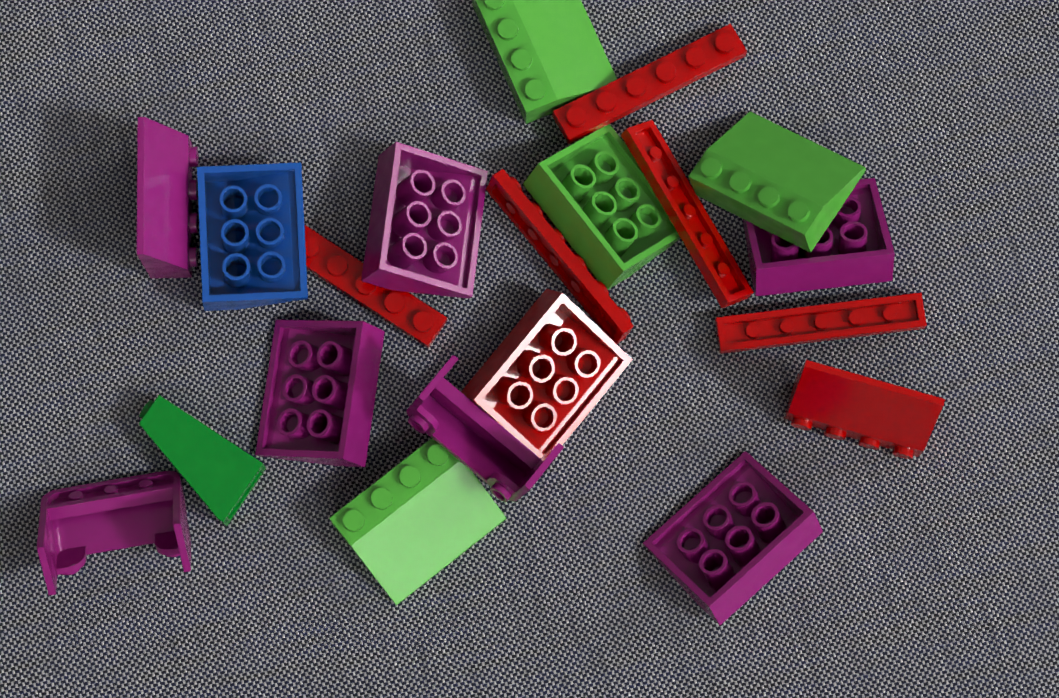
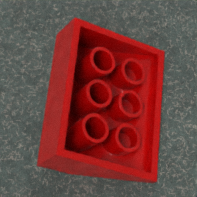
[461,289,633,458]
[784,360,945,459]

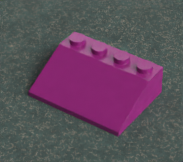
[137,117,198,278]
[361,142,488,299]
[743,178,895,296]
[255,320,385,467]
[643,451,823,625]

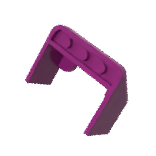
[406,355,564,502]
[37,471,191,596]

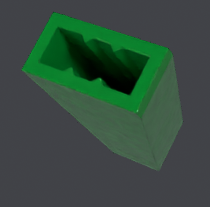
[139,395,266,526]

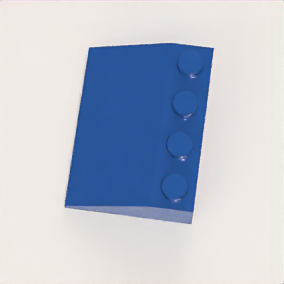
[197,163,308,311]

